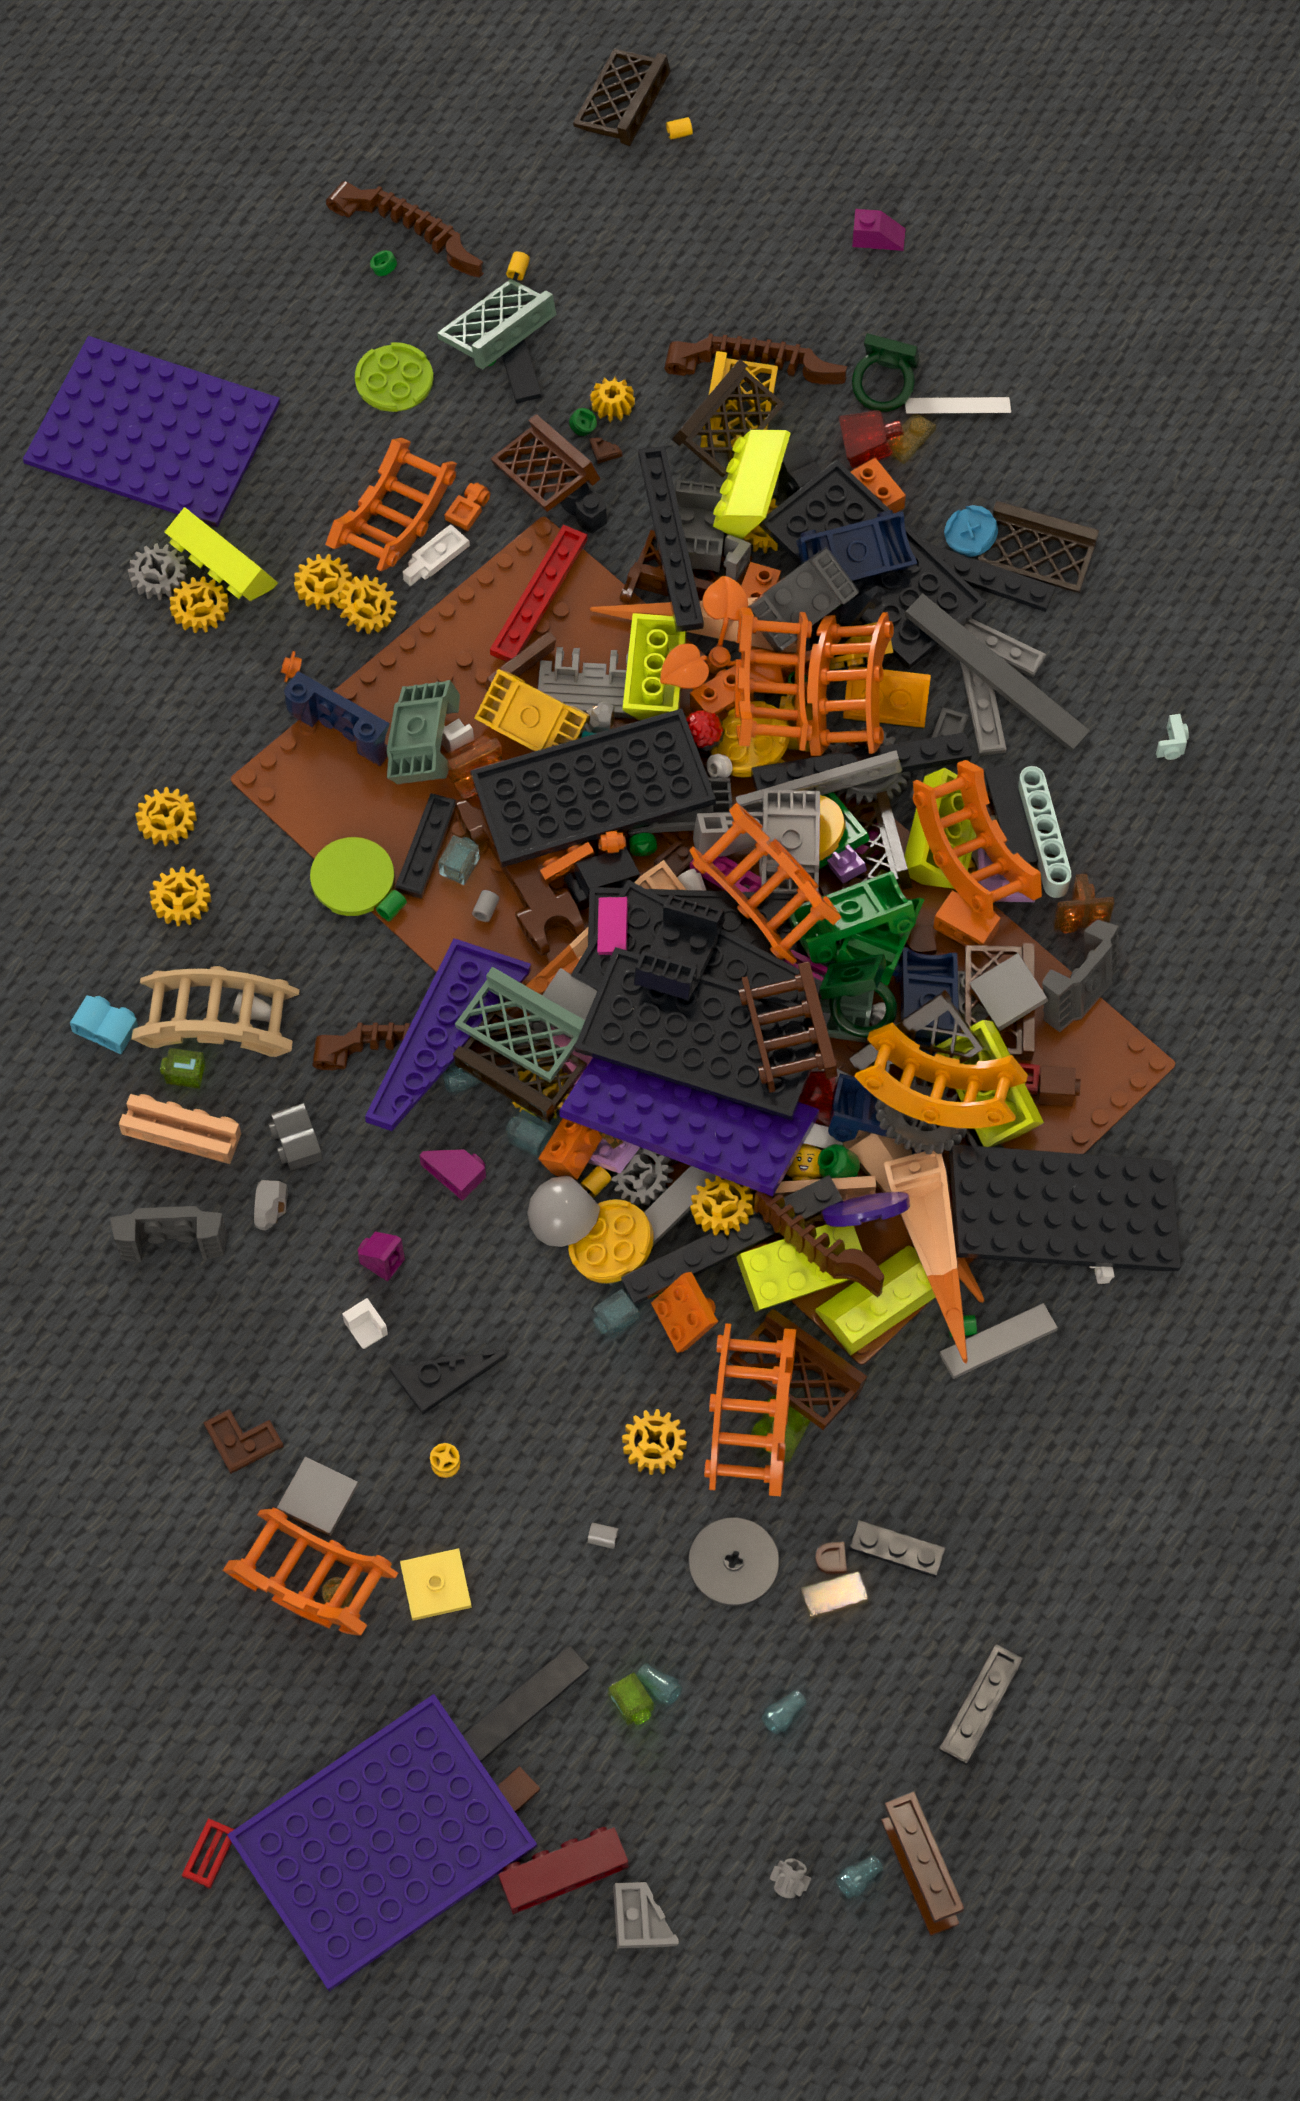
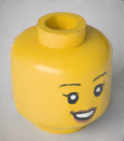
[786,1143,822,1181]

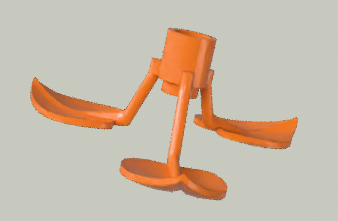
[660,576,784,693]

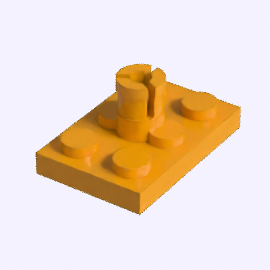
[843,666,931,728]

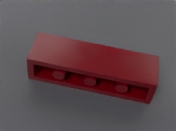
[498,1827,629,1915]

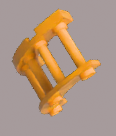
[854,1023,1028,1129]

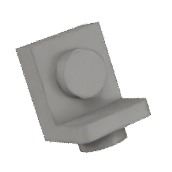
[724,535,751,581]

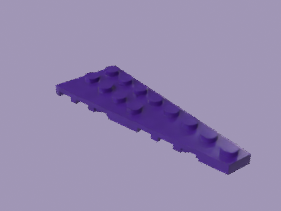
[365,938,531,1131]

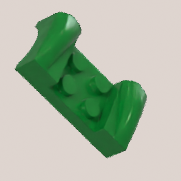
[789,871,916,963]
[831,897,925,985]

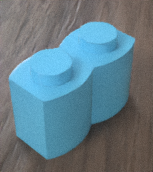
[70,995,138,1054]

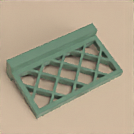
[437,279,557,370]
[455,967,585,1083]

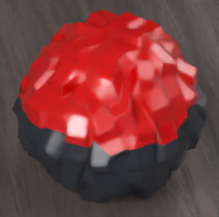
[686,710,725,753]

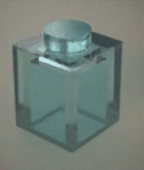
[438,835,480,885]
[506,1109,552,1158]
[593,1289,641,1338]

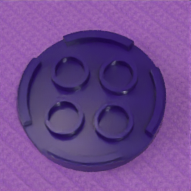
[822,1192,910,1227]

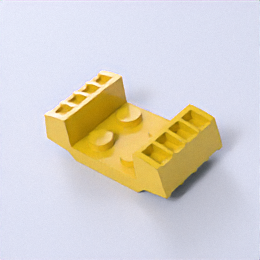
[474,669,590,751]

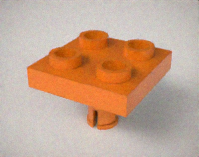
[651,1272,718,1353]

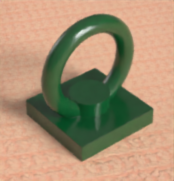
[852,333,920,412]
[819,954,897,1038]

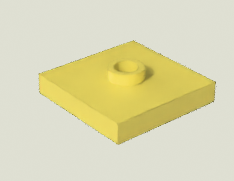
[400,1548,472,1621]

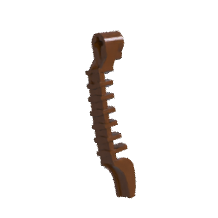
[326,181,484,278]
[664,333,848,385]
[312,1022,511,1071]
[750,1188,885,1298]

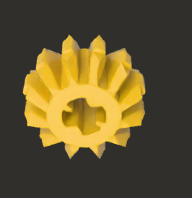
[590,377,635,423]

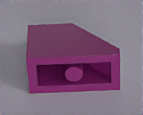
[852,209,905,251]
[419,1149,486,1201]
[358,1232,405,1282]

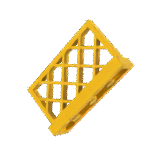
[700,351,778,447]

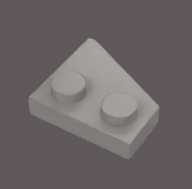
[613,1882,679,1949]

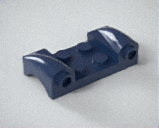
[796,510,917,581]
[284,671,390,766]
[893,947,959,1056]
[828,1073,940,1155]

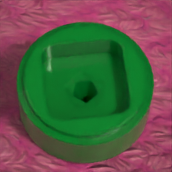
[370,250,397,276]
[569,408,597,436]
[629,833,657,857]

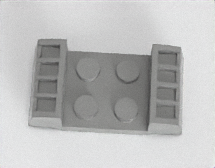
[761,789,820,894]

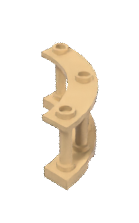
[132,966,299,1057]

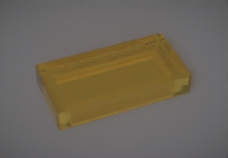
[801,1571,868,1619]

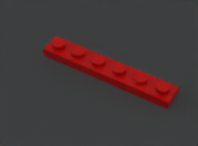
[490,525,587,662]

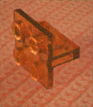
[443,735,503,801]
[1053,874,1114,933]

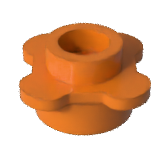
[281,651,302,682]

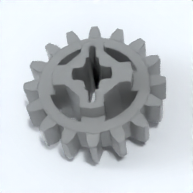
[128,543,188,600]
[611,1147,674,1206]

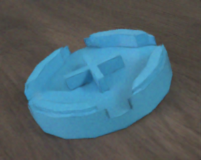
[944,505,998,557]

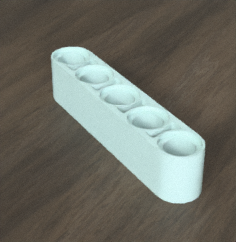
[1018,766,1071,898]

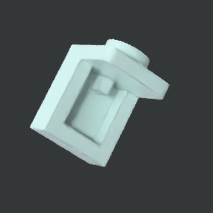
[1156,714,1189,760]

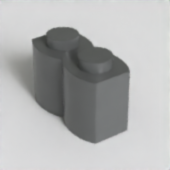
[268,1103,323,1171]

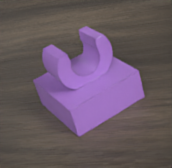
[827,845,867,883]

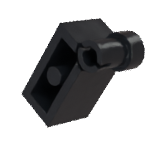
[563,847,640,910]

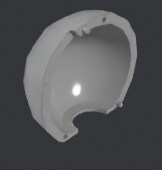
[527,1176,600,1247]

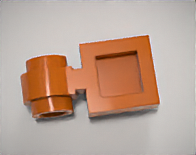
[444,483,491,531]
[597,830,626,855]

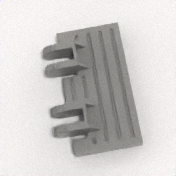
[538,647,636,719]

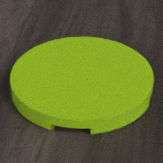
[355,342,434,412]
[310,837,395,916]

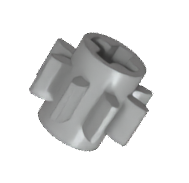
[770,1859,811,1898]

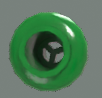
[818,1144,860,1178]

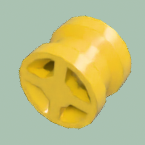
[430,1443,460,1478]

